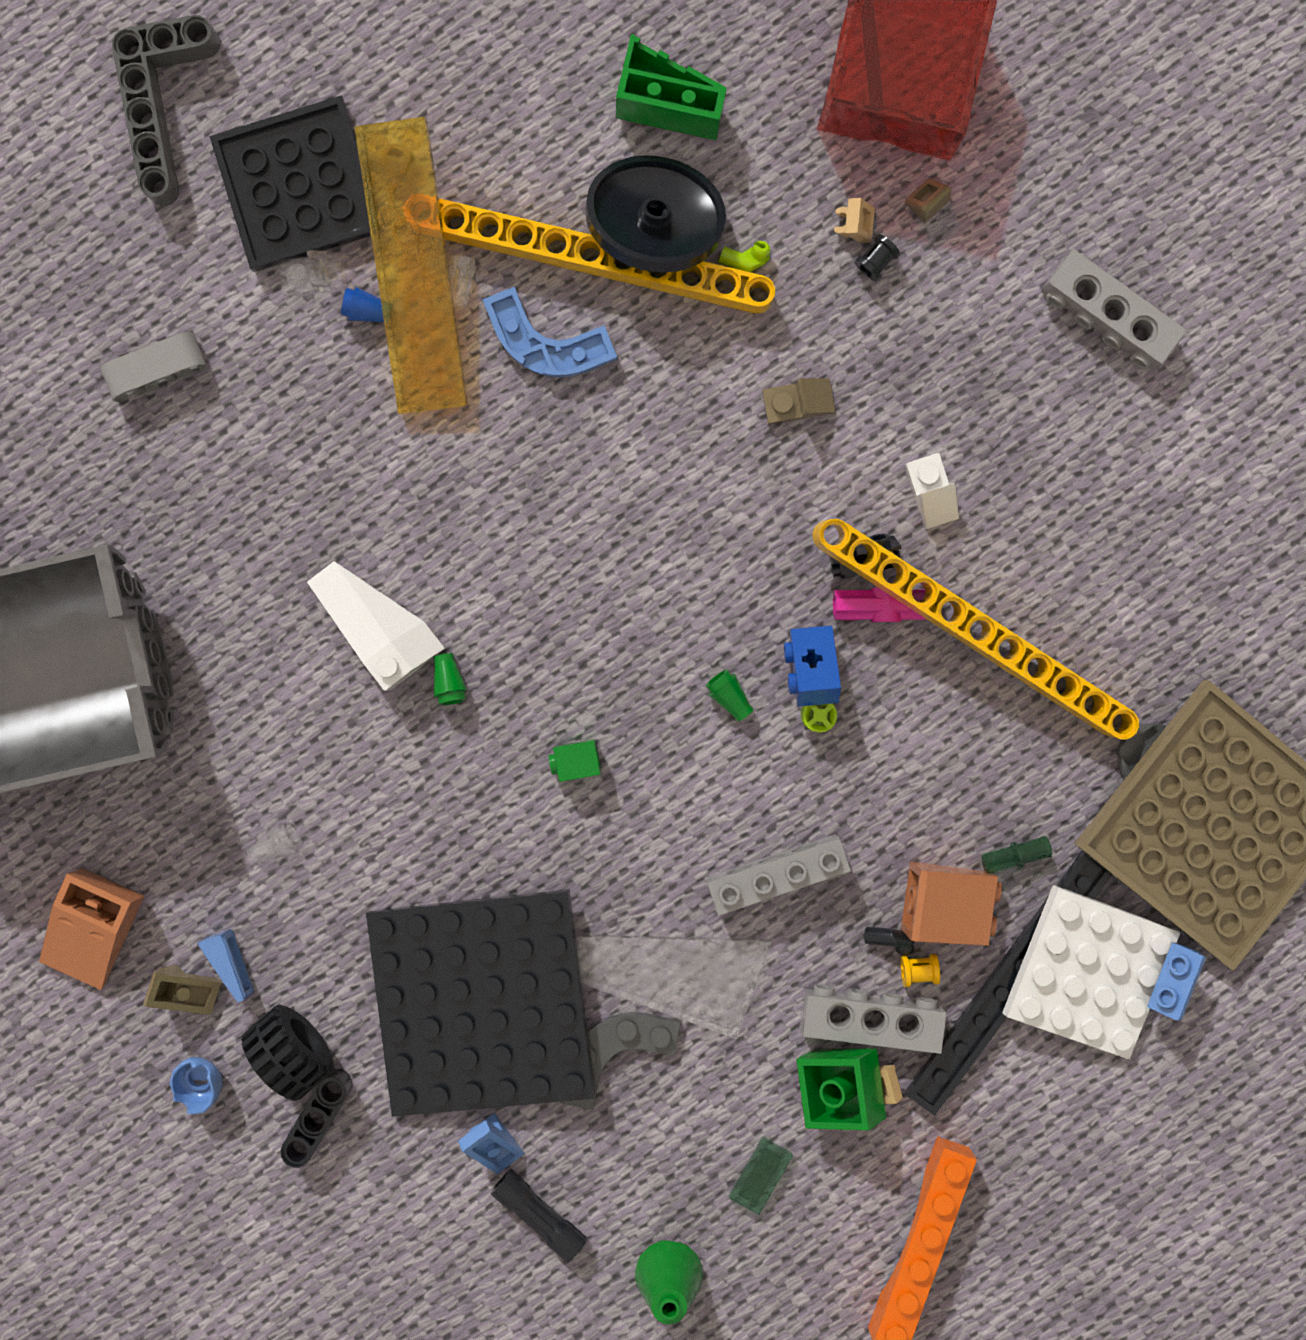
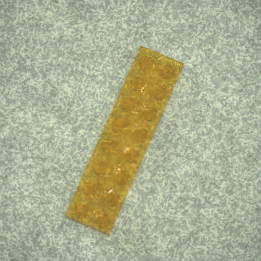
[354,117,468,414]

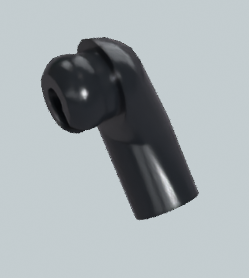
[864,927,915,956]

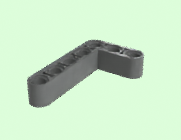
[112,15,220,206]

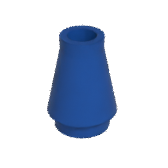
[341,287,394,324]

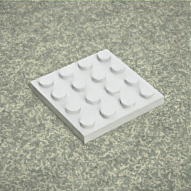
[1002,885,1181,1060]

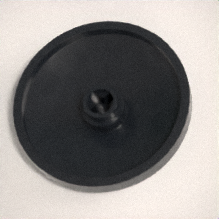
[585,155,726,272]

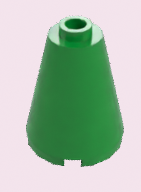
[635,1240,703,1325]

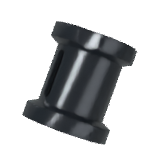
[854,234,901,282]

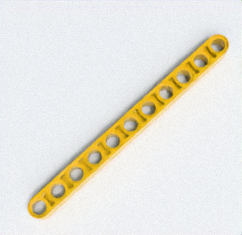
[404,194,775,314]
[812,519,1139,740]

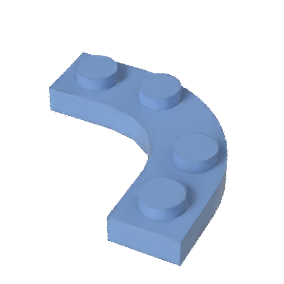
[482,287,618,378]

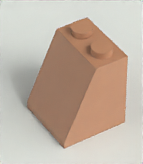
[901,861,1002,946]

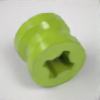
[801,704,837,733]

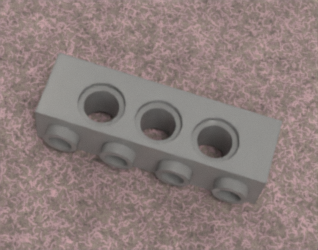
[1041,248,1187,370]
[706,834,851,916]
[800,985,946,1054]

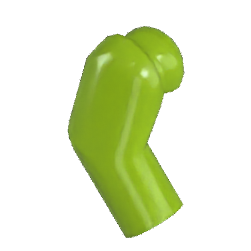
[718,241,771,272]

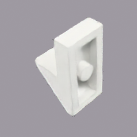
[905,453,959,529]

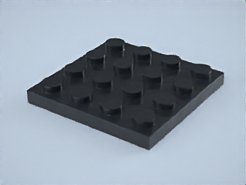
[209,95,385,272]

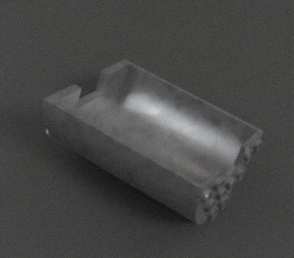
[0,544,174,793]

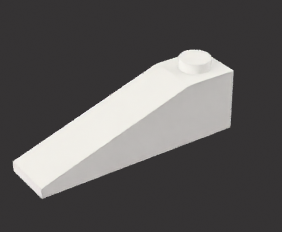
[307,561,445,691]

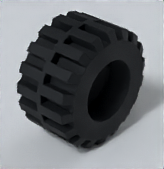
[241,1004,334,1101]

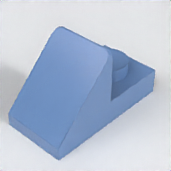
[458,1113,525,1174]

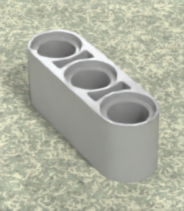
[100,332,207,402]

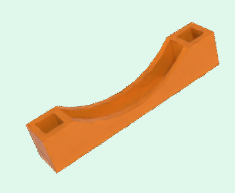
[868,1136,977,1340]

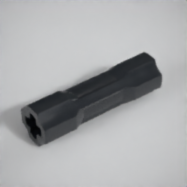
[491,1169,587,1263]

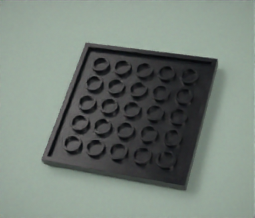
[366,889,596,1117]

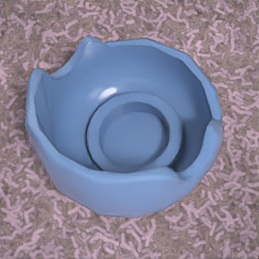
[169,1057,223,1115]

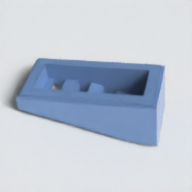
[198,929,254,1002]

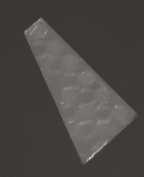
[575,934,772,1039]

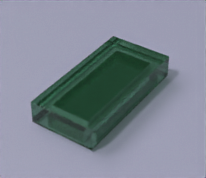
[729,1136,793,1215]

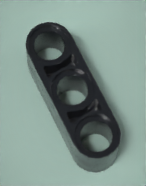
[280,1069,353,1168]

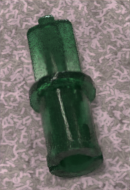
[981,836,1053,873]

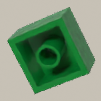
[796,1048,886,1131]

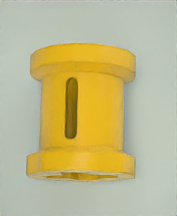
[900,953,940,987]

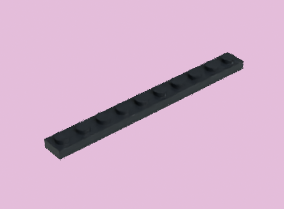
[905,851,1112,1116]

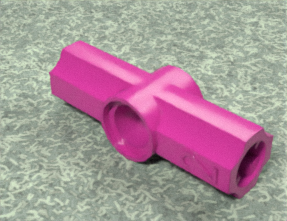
[833,587,927,622]

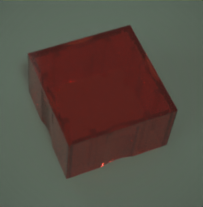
[817,0,997,161]

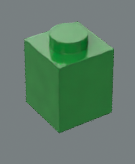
[549,739,601,782]

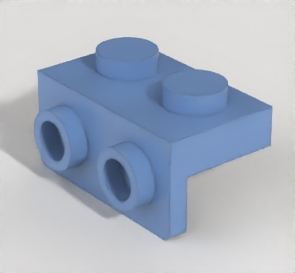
[1147,942,1206,1021]

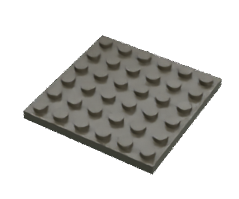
[1074,680,1306,971]

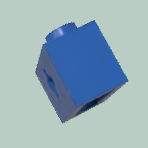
[784,626,841,707]

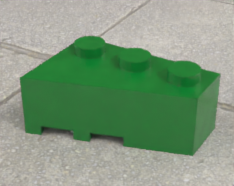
[616,33,727,141]

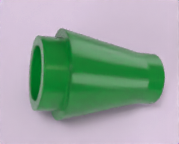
[433,653,468,706]
[706,669,754,722]

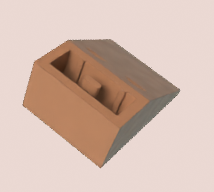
[39,868,145,990]

